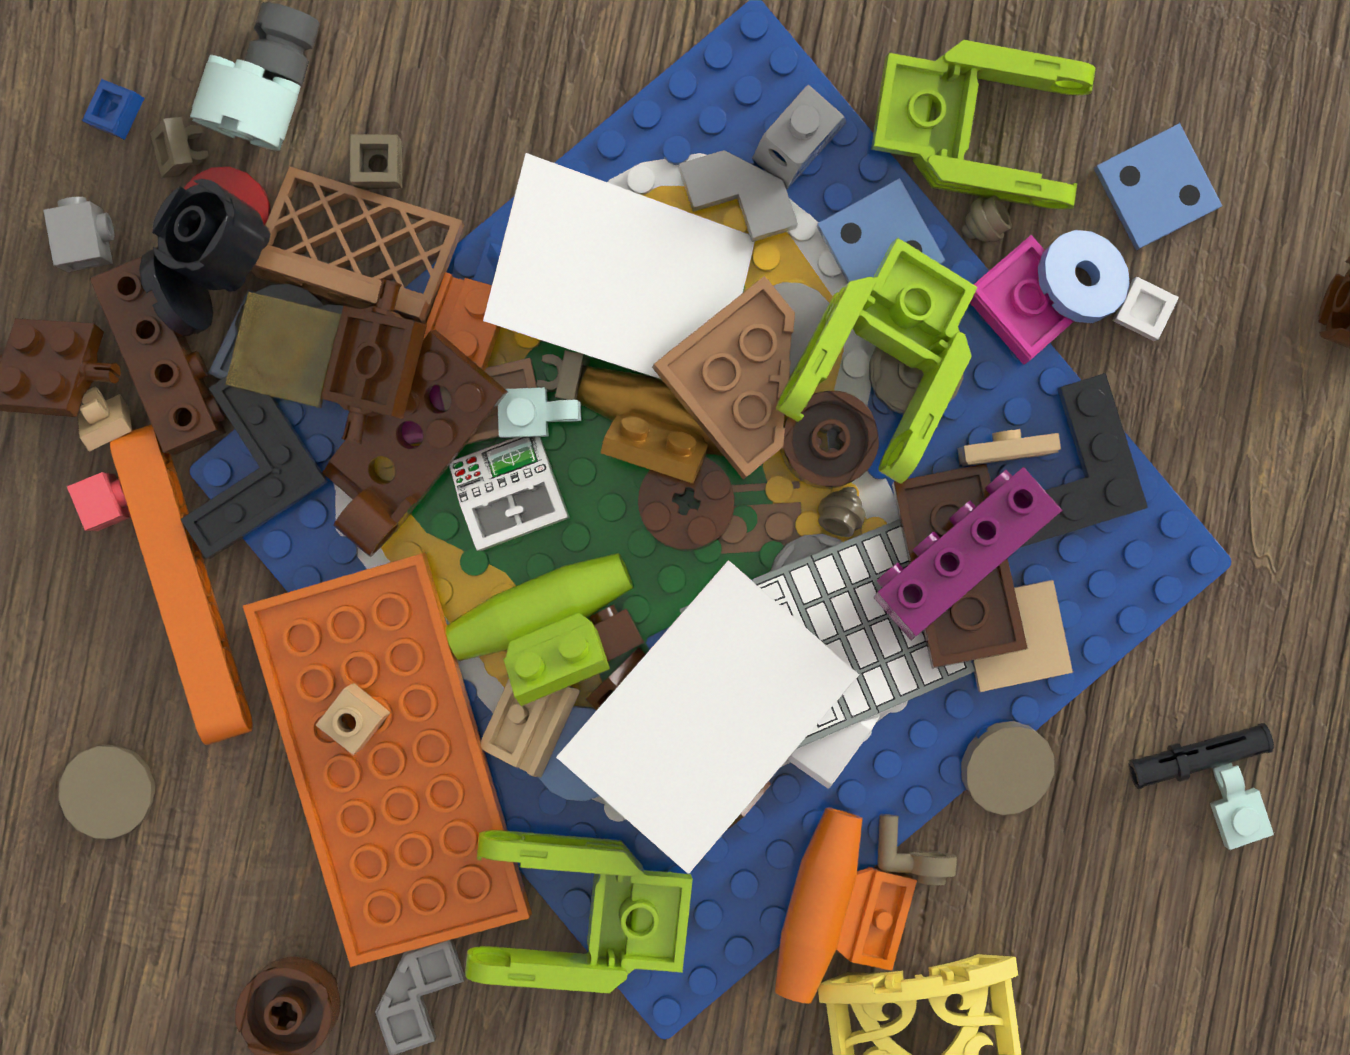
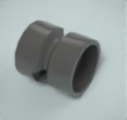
[244,2,320,87]

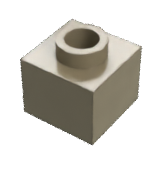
[350,134,402,189]

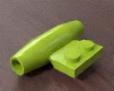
[446,553,634,706]

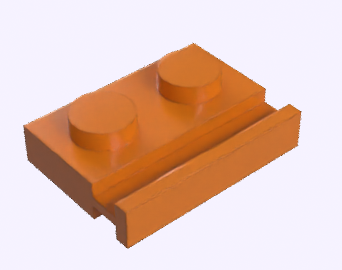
[423,272,501,371]

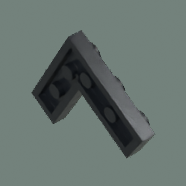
[180,362,328,559]
[1021,373,1148,547]

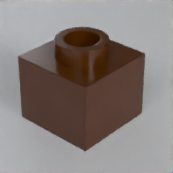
[588,604,644,661]

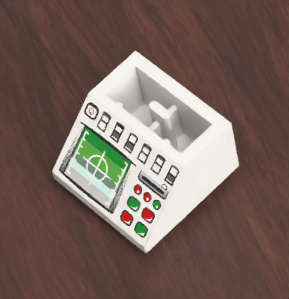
[449,437,570,551]

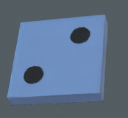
[1094,123,1222,250]
[816,178,945,283]

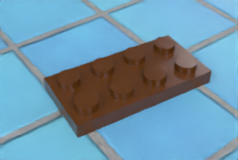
[892,463,1028,669]

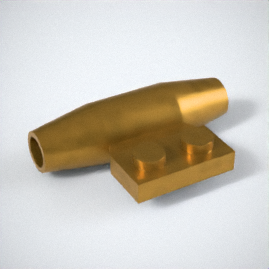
[577,367,724,483]

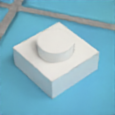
[1112,277,1179,341]

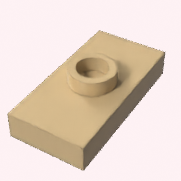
[957,429,1061,467]

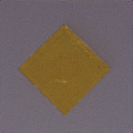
[225,292,341,408]

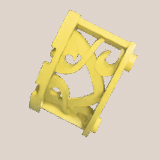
[818,954,1021,1055]

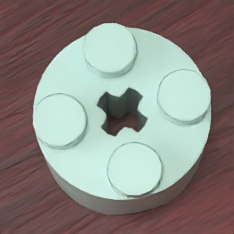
[190,55,301,151]

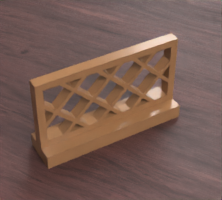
[251,166,464,324]

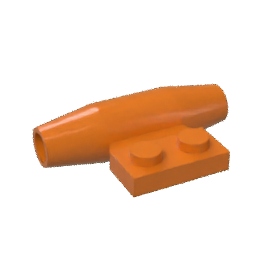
[775,808,917,1004]

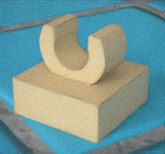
[78,386,132,452]

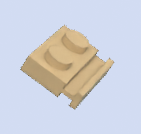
[480,679,580,778]

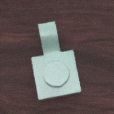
[498,387,581,438]
[1210,763,1274,850]

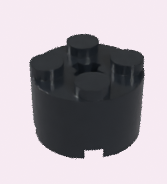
[152,179,270,292]

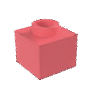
[67,472,131,531]

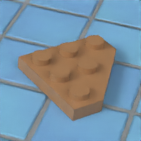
[652,276,795,479]

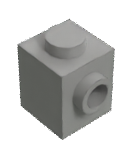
[43,197,115,272]

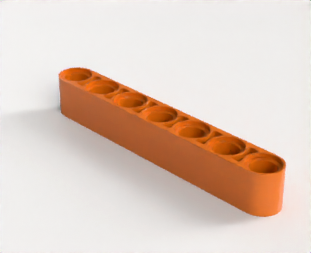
[109,424,253,745]

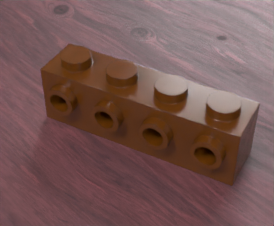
[90,256,227,455]

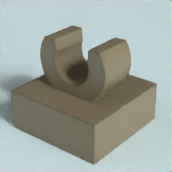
[150,117,209,178]
[536,350,590,400]

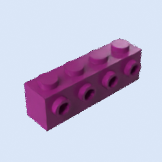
[873,467,1063,641]

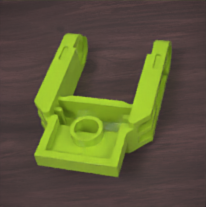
[871,40,1096,210]
[776,238,978,484]
[465,830,693,993]

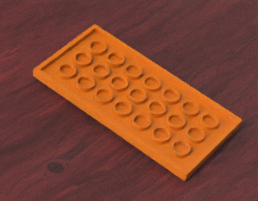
[243,552,532,967]

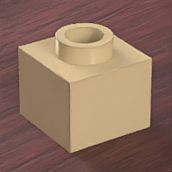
[316,683,391,755]

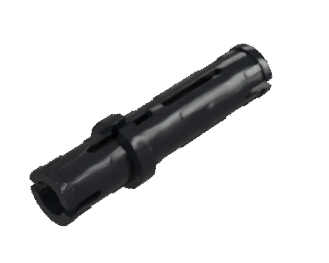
[1128,723,1274,789]

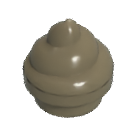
[961,195,1012,242]
[818,487,866,537]

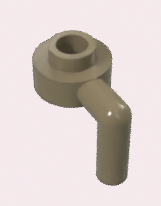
[877,814,957,885]

